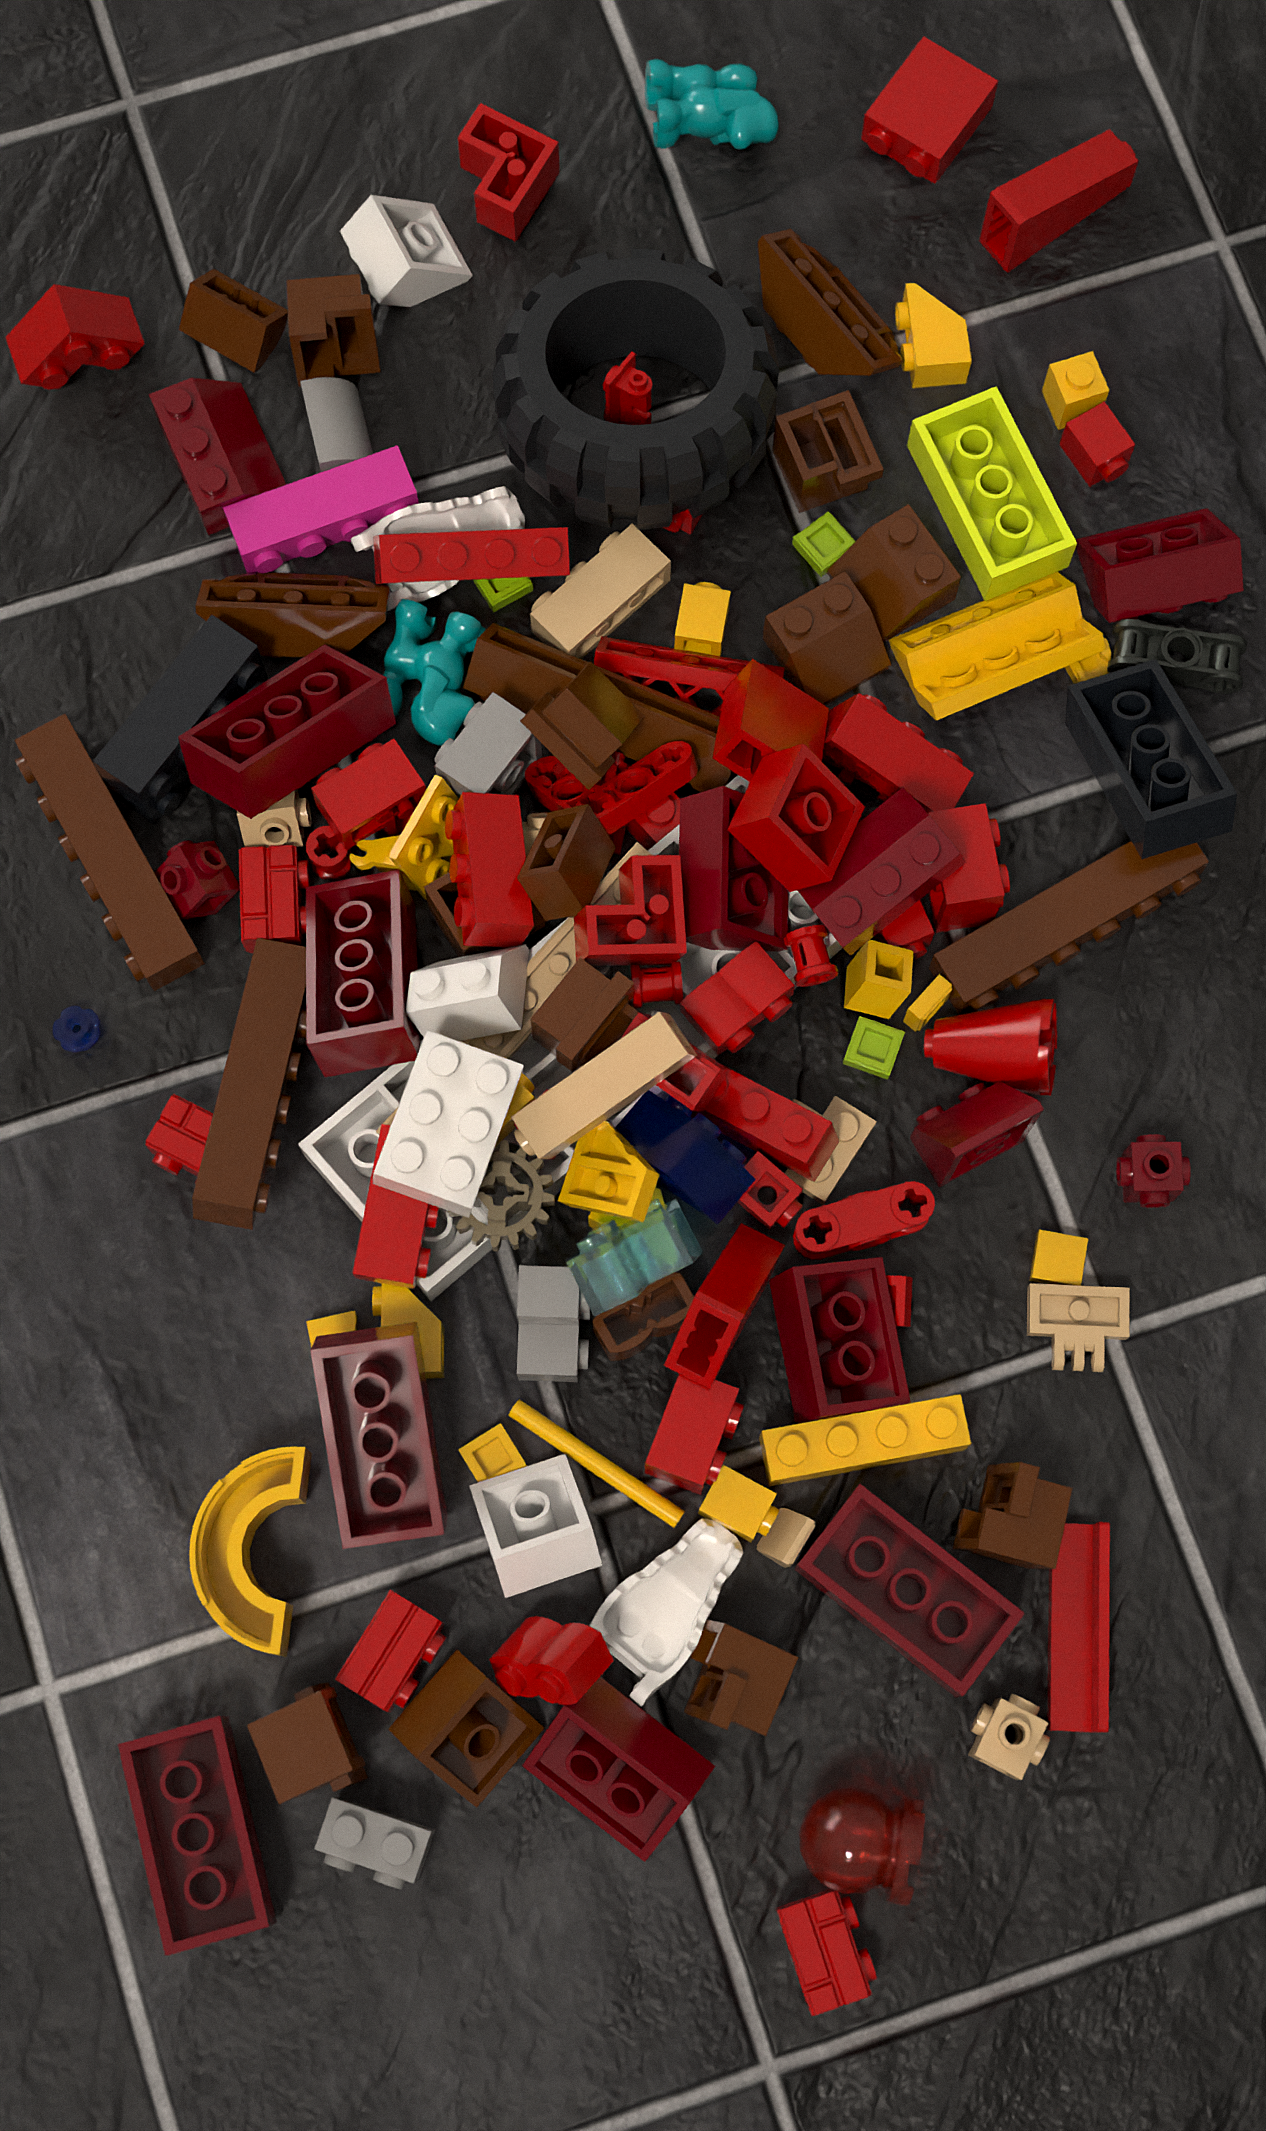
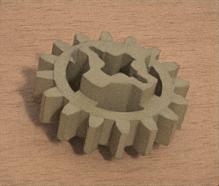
[447,1140,555,1252]

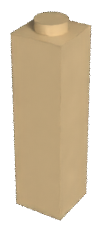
[511,1012,698,1159]

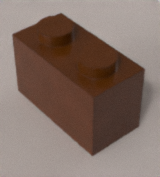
[517,804,616,921]

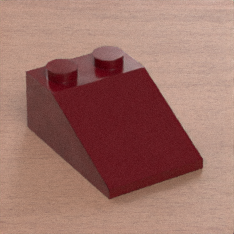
[910,1081,1044,1188]

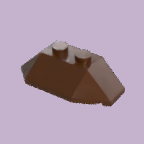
[758,229,903,376]
[195,572,390,659]

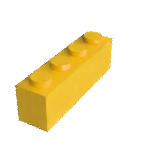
[759,1394,971,1487]

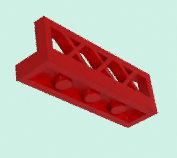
[594,636,785,717]

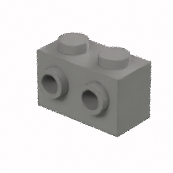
[314,1796,435,1889]

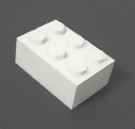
[373,1030,524,1218]

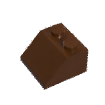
[827,504,961,643]
[763,571,891,705]
[388,1650,545,1808]

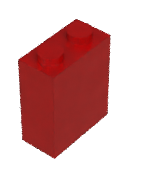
[861,36,998,184]
[712,659,829,782]

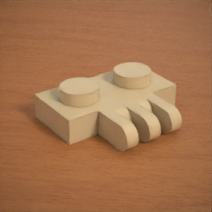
[785,1096,877,1205]
[1027,1283,1129,1372]

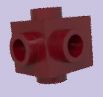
[154,840,240,920]
[1116,1134,1190,1208]

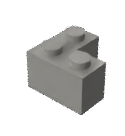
[517,1265,591,1382]

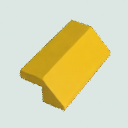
[889,572,1106,720]

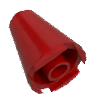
[924,998,1057,1096]

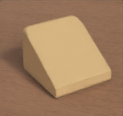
[756,1508,816,1569]

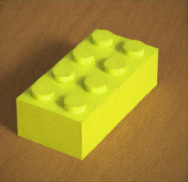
[907,387,1077,601]

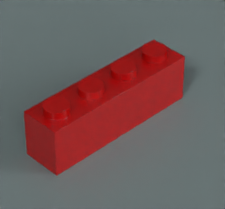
[373,527,570,584]

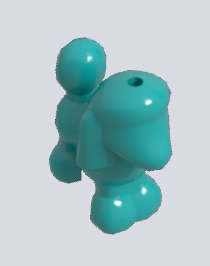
[645,59,778,150]
[383,599,486,746]

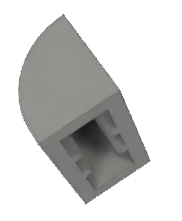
[300,377,373,472]

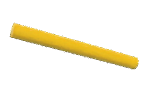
[508,1399,685,1528]

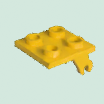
[349,775,459,900]

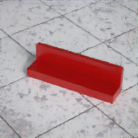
[1047,1522,1110,1733]

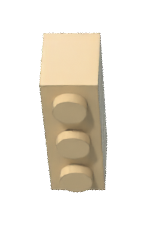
[530,524,671,659]

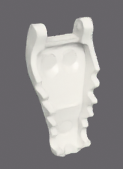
[351,486,525,612]
[590,1518,743,1706]

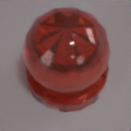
[799,1787,925,1906]

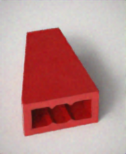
[979,129,1138,273]
[664,1223,785,1389]

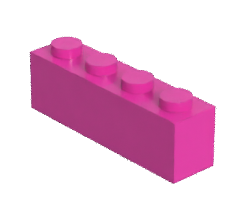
[223,445,419,573]

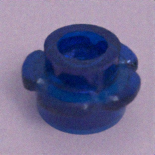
[53,1006,100,1052]

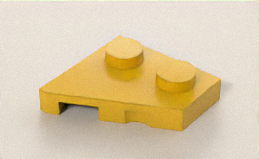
[558,1120,659,1223]

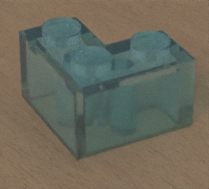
[566,1198,703,1317]

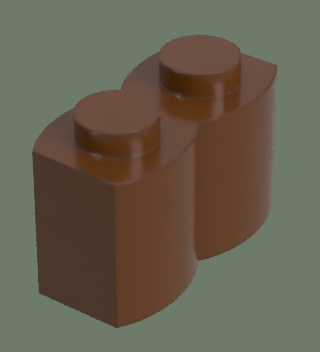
[592,1273,694,1361]

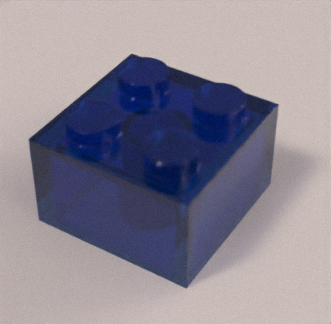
[615,1090,756,1225]

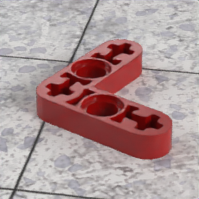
[524,741,698,835]

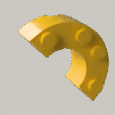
[189,1447,312,1657]

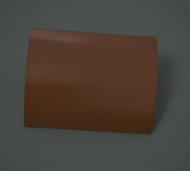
[179,269,288,373]

